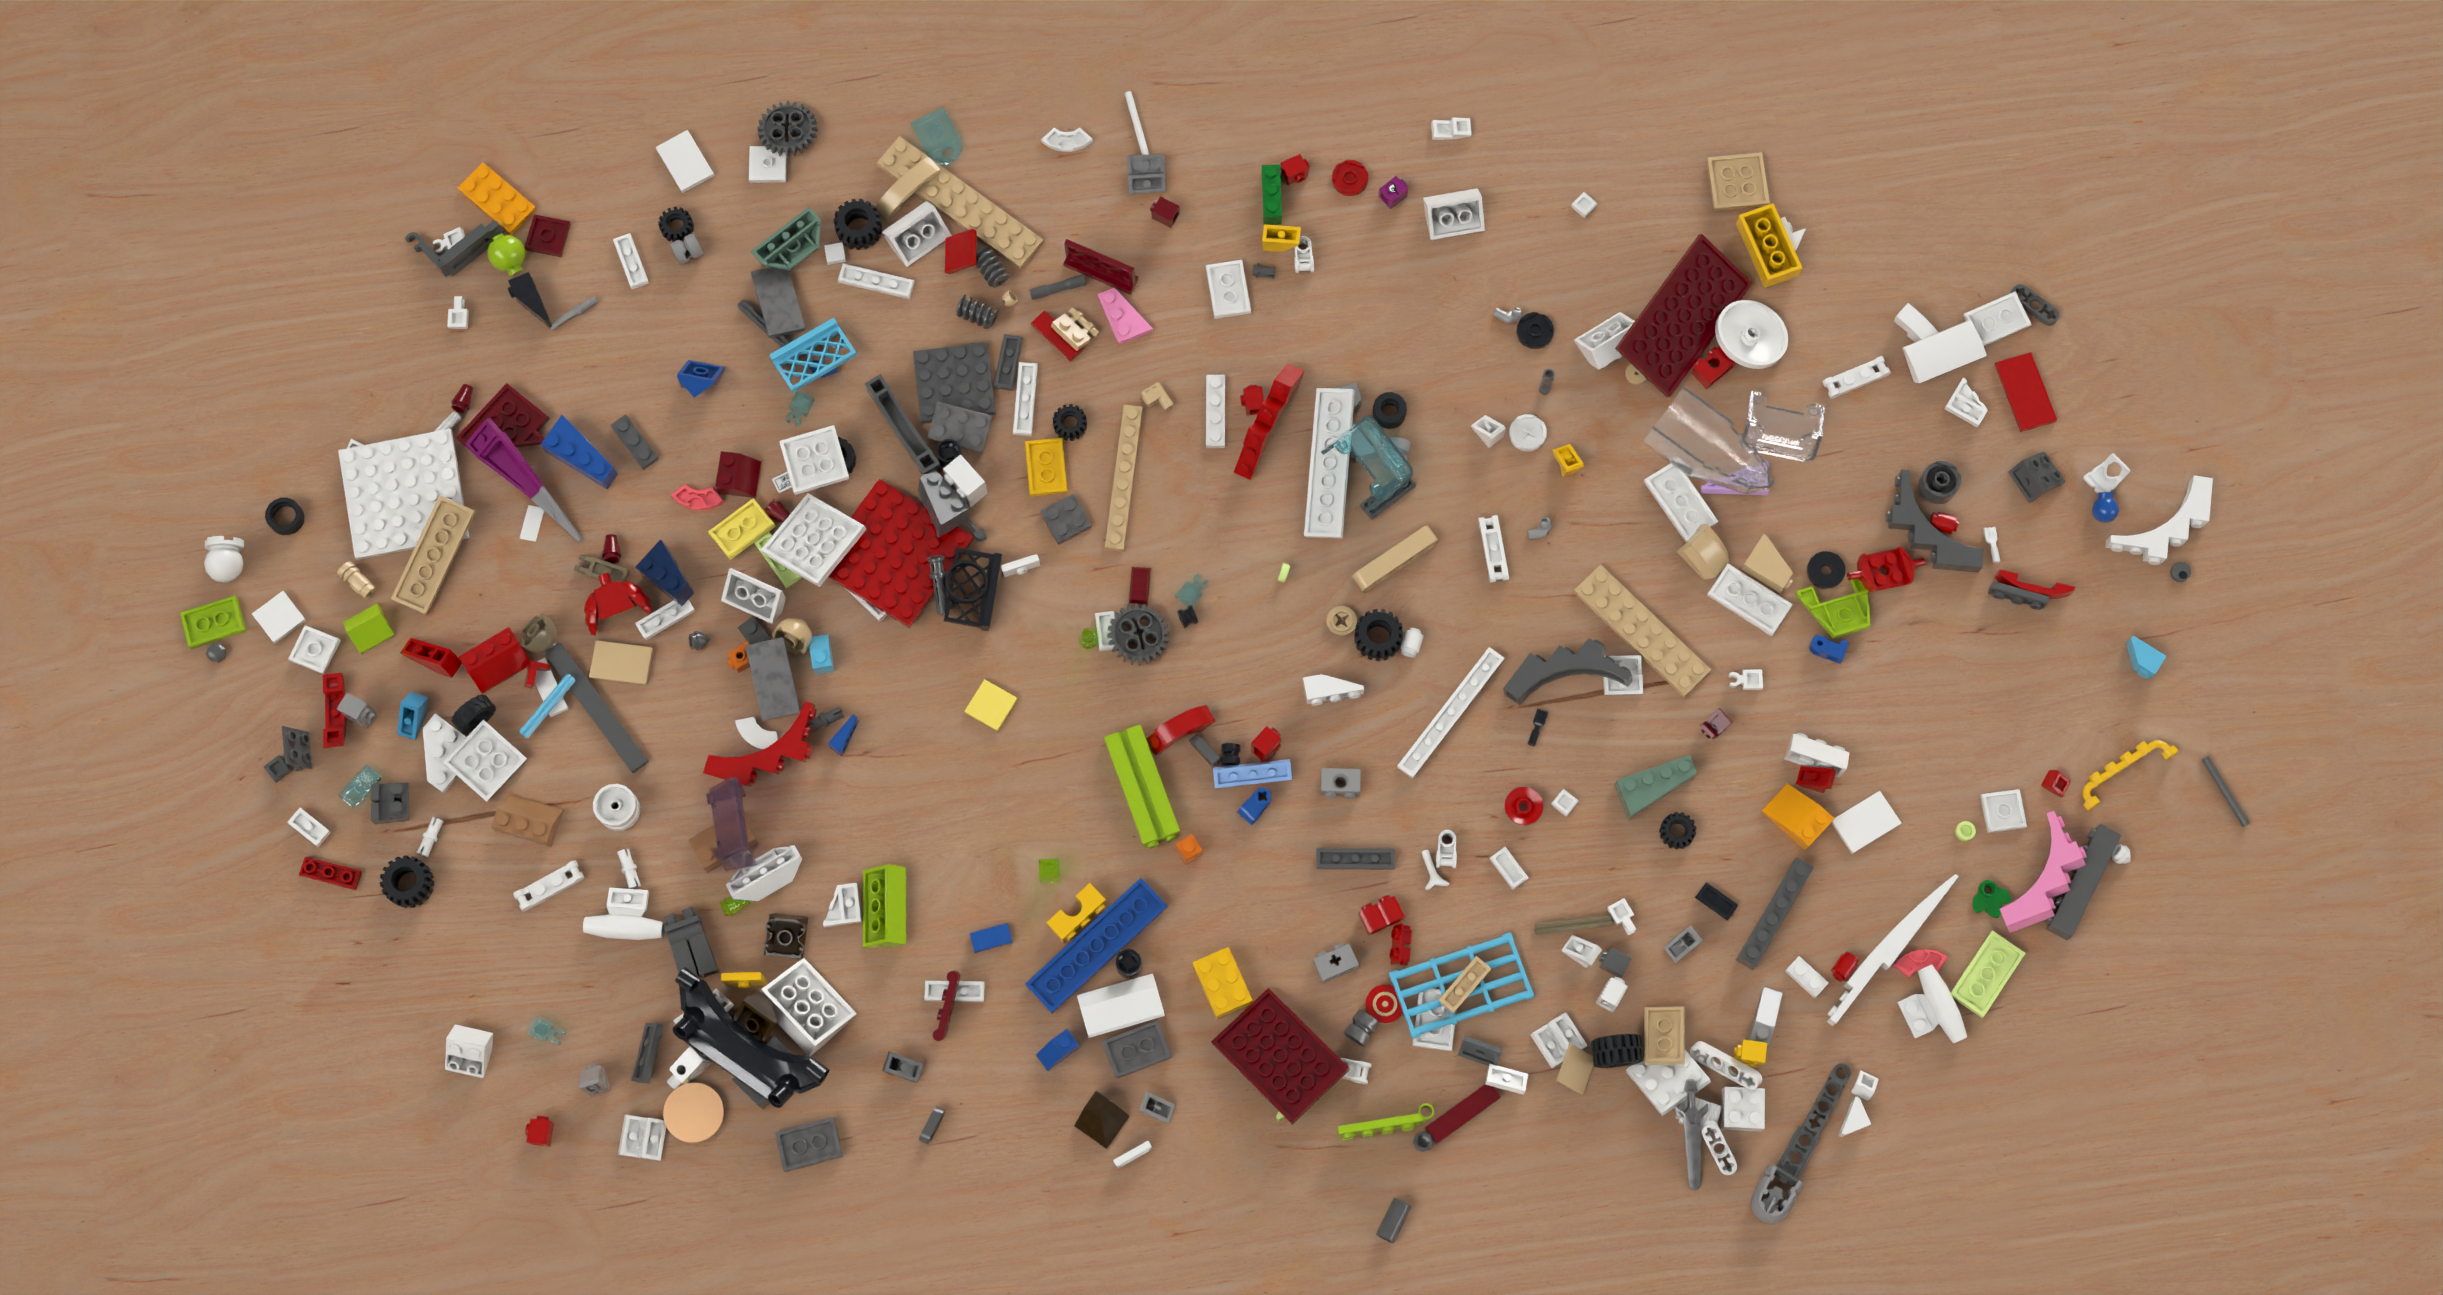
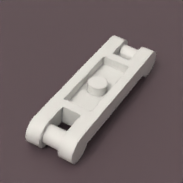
[1822,356,1891,399]
[1478,515,1509,583]
[513,860,585,912]

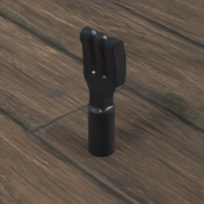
[1528,708,1548,746]

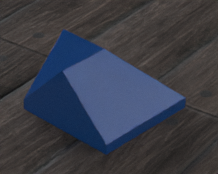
[677,360,724,398]

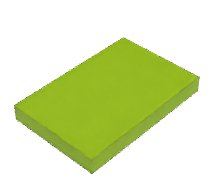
[180,595,246,649]

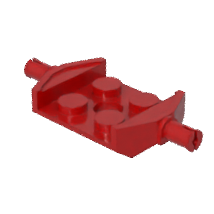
[1847,546,1925,592]

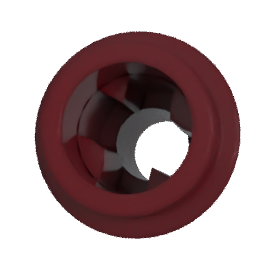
[451,384,473,413]
[765,499,790,523]
[602,534,621,564]

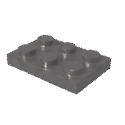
[928,401,992,452]
[1102,1020,1172,1079]
[775,1117,843,1172]

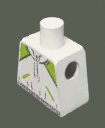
[667,1046,713,1089]

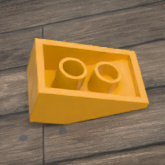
[1761,783,1835,851]

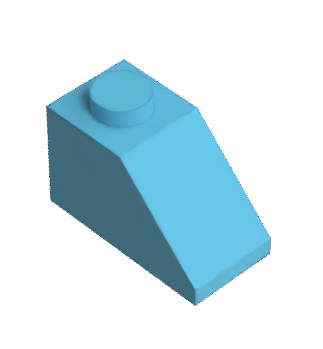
[810,634,834,675]
[2126,635,2166,679]

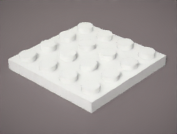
[761,493,866,587]

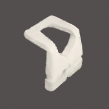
[2083,453,2130,494]

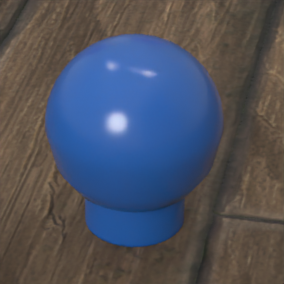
[2092,492,2119,523]

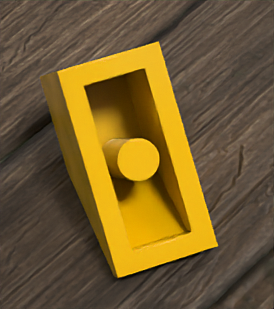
[1262,224,1301,252]

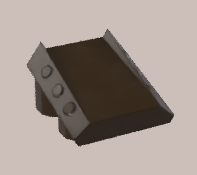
[764,913,808,959]

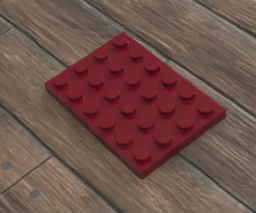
[1211,988,1350,1125]

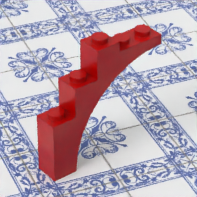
[1234,363,1304,480]
[703,701,817,787]

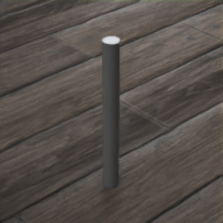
[2202,756,2250,827]

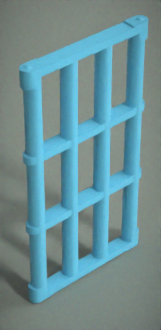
[1389,932,1534,1039]

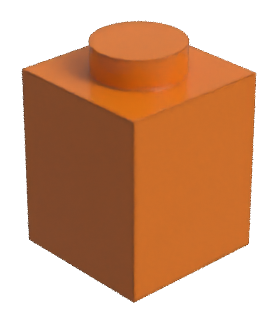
[1175,834,1203,865]

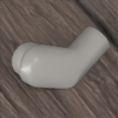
[1493,307,1522,323]
[1527,517,1552,540]

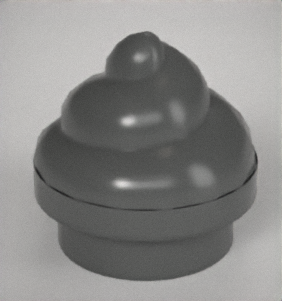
[689,631,709,650]

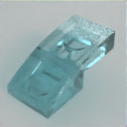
[339,765,381,808]

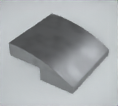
[1127,154,1166,194]

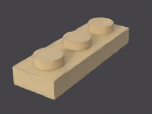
[1438,956,1491,1014]

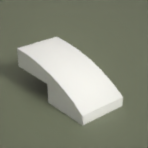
[1431,118,1472,140]

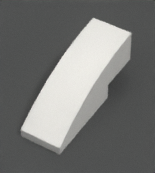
[1894,303,1939,342]

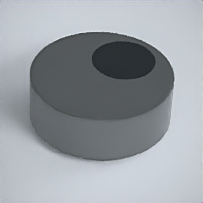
[2170,562,2191,582]

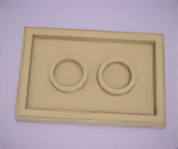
[589,640,654,686]
[1644,1006,1685,1065]

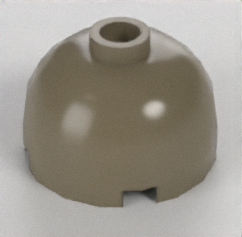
[519,614,557,653]

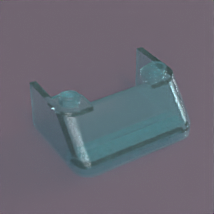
[1321,416,1413,512]

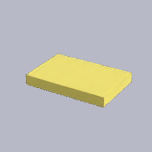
[708,498,776,560]

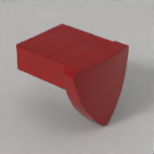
[524,660,551,689]

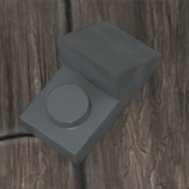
[882,1051,923,1083]

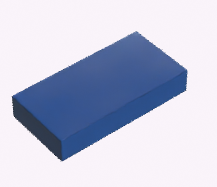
[969,923,1013,953]

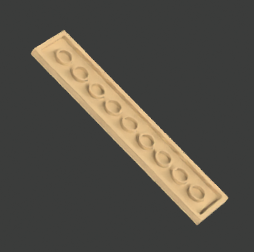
[877,136,1044,269]

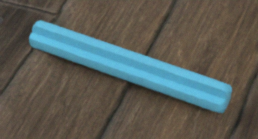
[519,674,575,738]

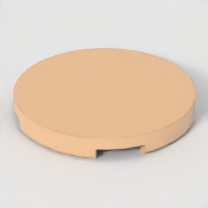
[663,1083,724,1143]

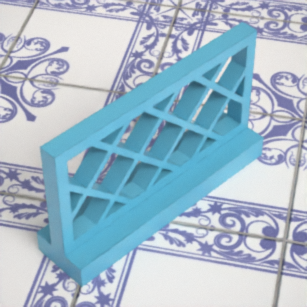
[769,317,857,393]

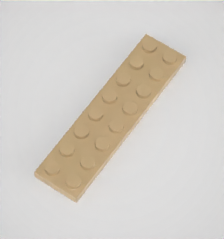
[1574,565,1711,697]

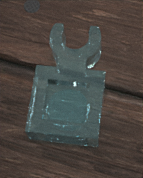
[786,391,814,427]
[1175,574,1208,607]
[527,1016,565,1045]

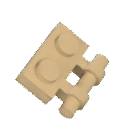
[1051,307,1100,351]

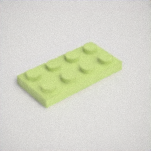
[1950,931,2026,1018]

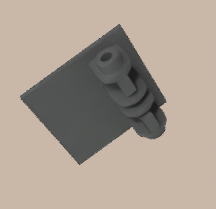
[282,726,312,771]

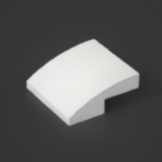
[1603,655,1643,695]
[1530,1012,1588,1068]
[618,1115,666,1161]

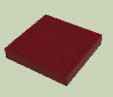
[524,214,571,257]

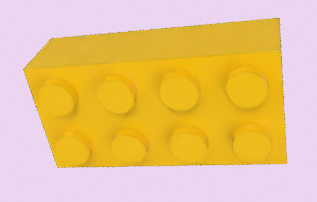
[1736,203,1802,288]

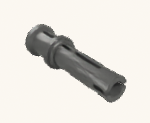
[927,555,947,614]

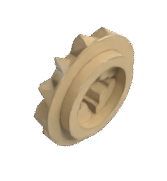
[1326,606,1357,636]

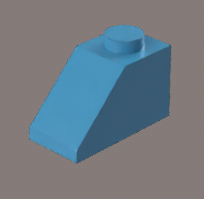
[397,692,429,740]

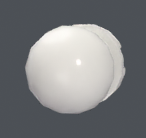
[204,536,244,583]

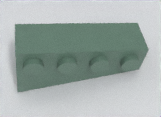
[1614,755,1697,821]

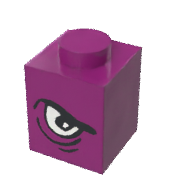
[1379,176,1408,209]

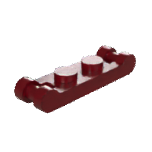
[933,970,960,1041]

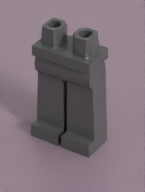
[664,907,720,978]

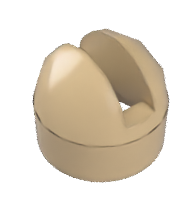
[1001,290,1018,307]

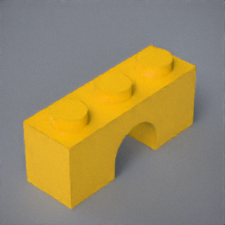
[1046,883,1106,943]

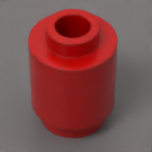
[1929,512,1959,535]
[1831,951,1859,982]

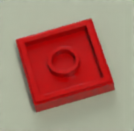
[945,229,977,274]

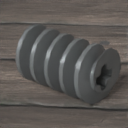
[976,246,1010,288]
[957,294,999,329]

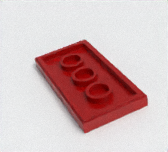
[1994,352,2057,432]

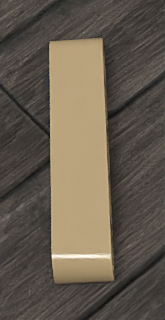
[1352,525,1439,593]

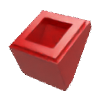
[2041,770,2071,797]

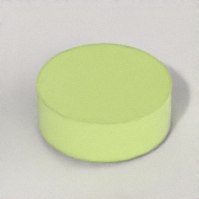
[1277,563,1290,583]
[1955,821,1976,842]

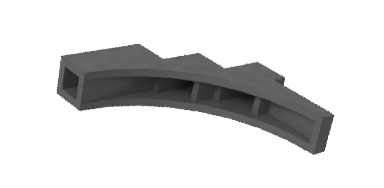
[1885,469,1983,573]
[1503,638,1632,705]

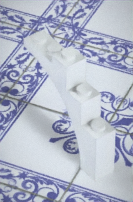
[2105,475,2213,565]

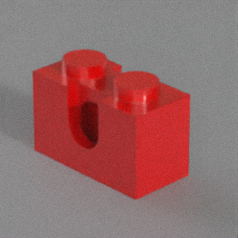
[1692,346,1736,390]
[1251,726,1281,762]

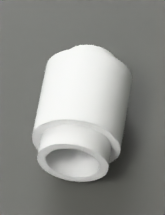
[1400,628,1424,658]

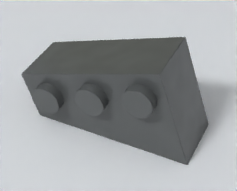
[918,469,970,538]

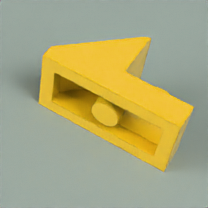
[1553,444,1584,477]

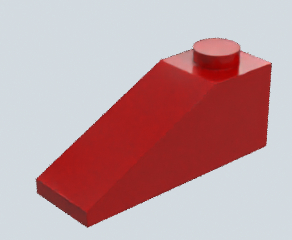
[400,638,462,678]

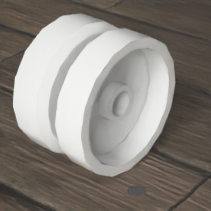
[593,784,640,831]

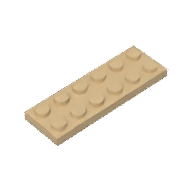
[391,495,476,615]

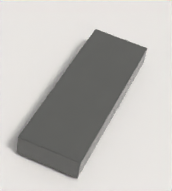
[994,334,1023,391]

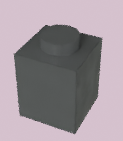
[1599,947,1631,978]

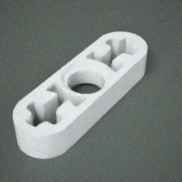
[1701,1120,1737,1175]

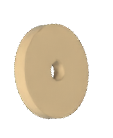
[1625,364,1647,385]

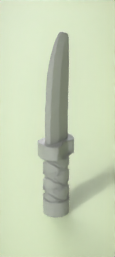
[551,296,598,330]

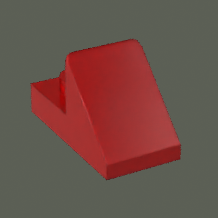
[1796,766,1836,793]

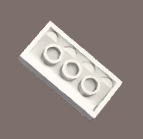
[1902,320,1987,383]

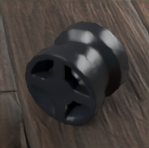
[1177,605,1198,628]

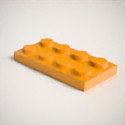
[457,163,537,235]

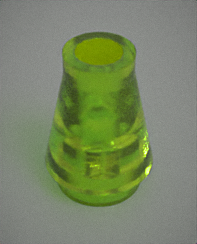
[1079,628,1098,649]
[720,897,751,916]

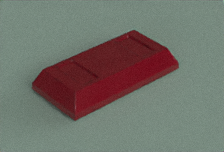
[1129,567,1151,605]

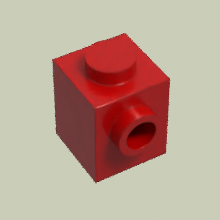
[1280,154,1310,185]
[1240,385,1264,416]
[525,1116,554,1147]

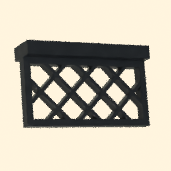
[943,547,1002,631]

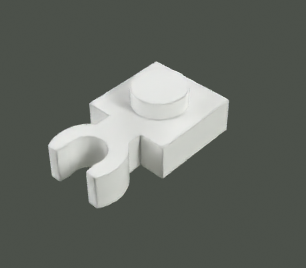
[433,227,465,255]
[1728,669,1763,690]

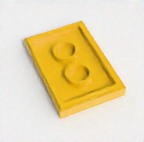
[1025,438,1068,497]

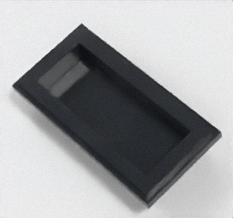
[1695,882,1738,921]

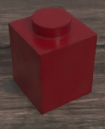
[1150,196,1180,228]

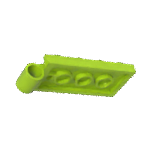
[1337,1103,1434,1141]

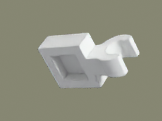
[447,296,469,329]
[1607,898,1636,936]

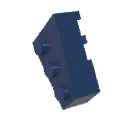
[635,539,695,606]

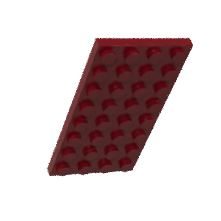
[1615,234,1753,397]

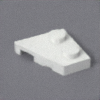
[1944,378,1988,428]
[823,883,862,928]

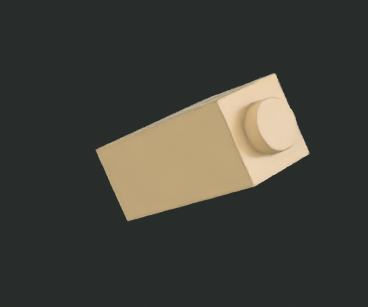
[1741,534,1793,594]

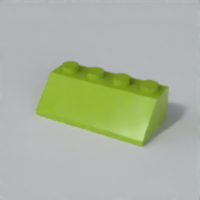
[863,864,907,948]

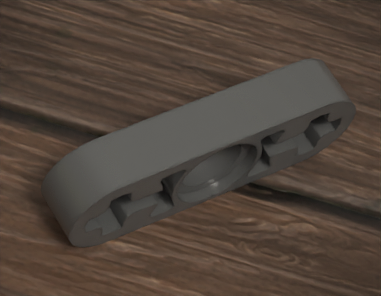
[2010,284,2059,326]

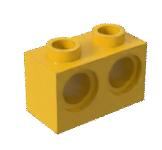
[1733,1039,1767,1068]

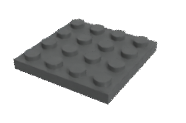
[913,342,996,424]

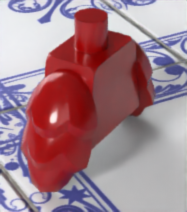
[584,572,653,636]

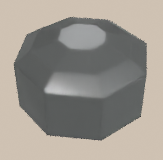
[206,643,227,663]
[1413,1131,1433,1152]

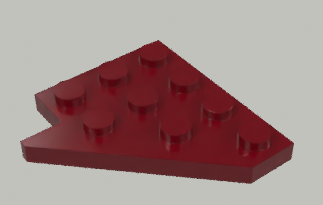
[456,383,550,451]

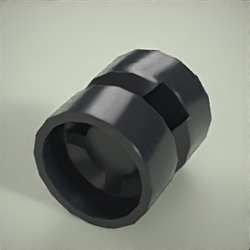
[936,439,962,468]
[1116,949,1142,979]

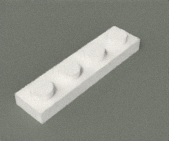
[1206,375,1225,448]

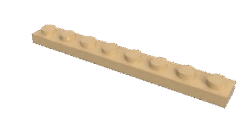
[1105,405,1143,552]

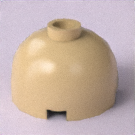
[772,618,812,655]

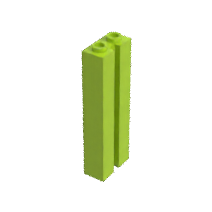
[1104,724,1180,849]

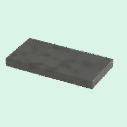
[751,267,805,339]
[745,637,800,721]

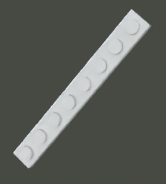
[1397,647,1505,779]

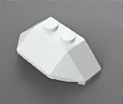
[726,845,802,901]

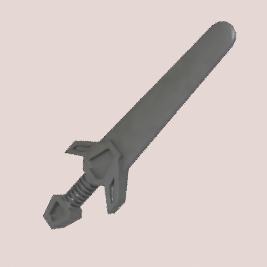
[1675,1079,1708,1190]

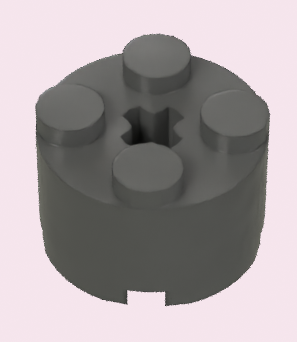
[1918,461,1961,504]

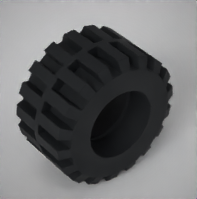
[834,199,882,250]
[1354,609,1403,661]
[380,855,434,908]
[1591,1034,1644,1068]

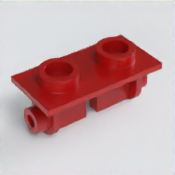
[1389,923,1412,966]

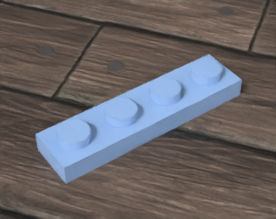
[1213,759,1292,788]

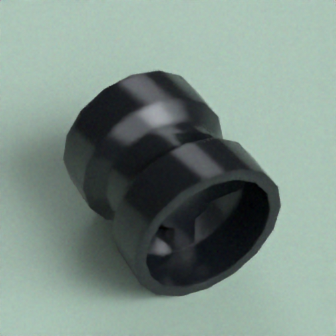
[1221,743,1240,766]

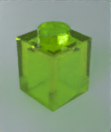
[1039,858,1060,883]

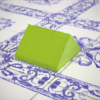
[343,603,395,654]

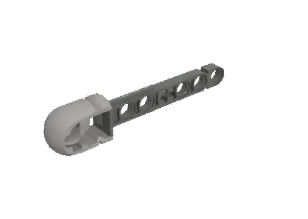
[1751,1063,1851,1224]

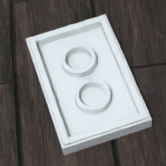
[655,130,714,193]
[1206,260,1251,319]
[1963,291,2032,346]
[1831,791,1901,854]
[1412,989,1457,1052]

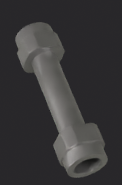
[1539,369,1555,395]

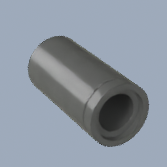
[1376,1198,1411,1244]

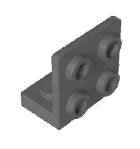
[2008,452,2065,503]

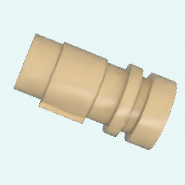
[337,561,376,599]

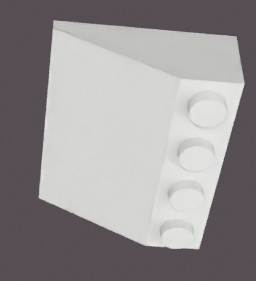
[760,958,857,1056]

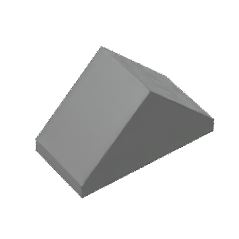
[1663,925,1703,963]
[1139,1092,1175,1124]

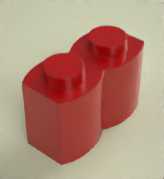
[1358,895,1405,935]

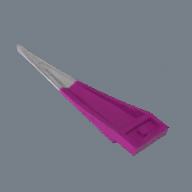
[466,418,583,542]

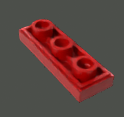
[299,857,362,890]

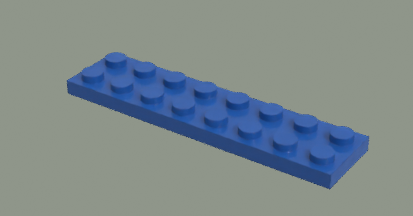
[1025,878,1168,1014]

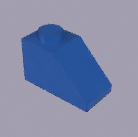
[1036,1029,1080,1071]

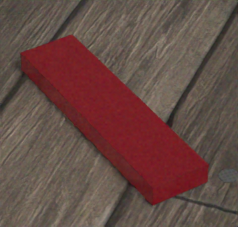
[1425,1085,1501,1145]

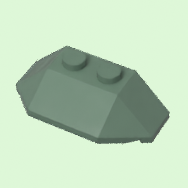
[751,207,821,270]

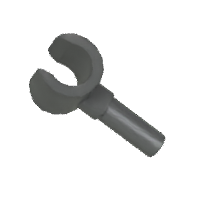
[966,519,987,542]

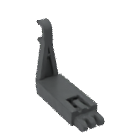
[405,221,504,277]

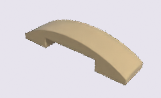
[876,157,941,221]

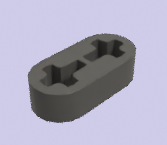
[1189,734,1221,767]
[919,1106,946,1144]

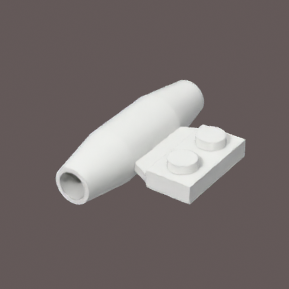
[583,888,665,940]
[1897,965,1967,1043]

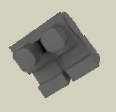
[371,783,409,824]

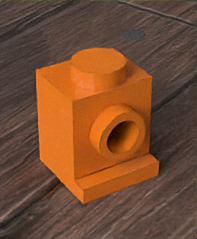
[727,641,750,673]

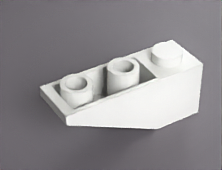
[1302,674,1364,706]

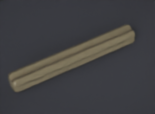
[1534,915,1612,935]

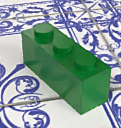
[1261,164,1282,225]

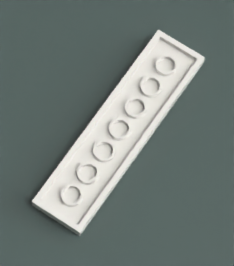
[1304,388,1355,539]

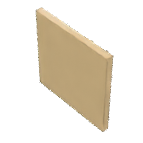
[1556,1044,1594,1095]

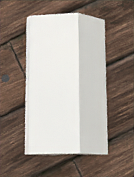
[1077,973,1165,1038]

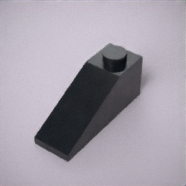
[508,272,552,328]

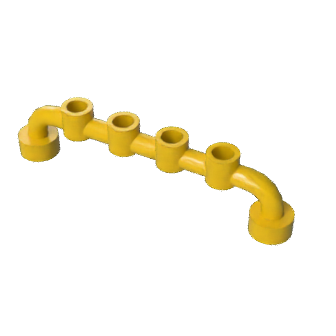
[2082,740,2179,811]

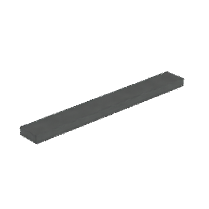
[544,643,648,773]

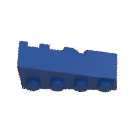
[540,415,617,489]

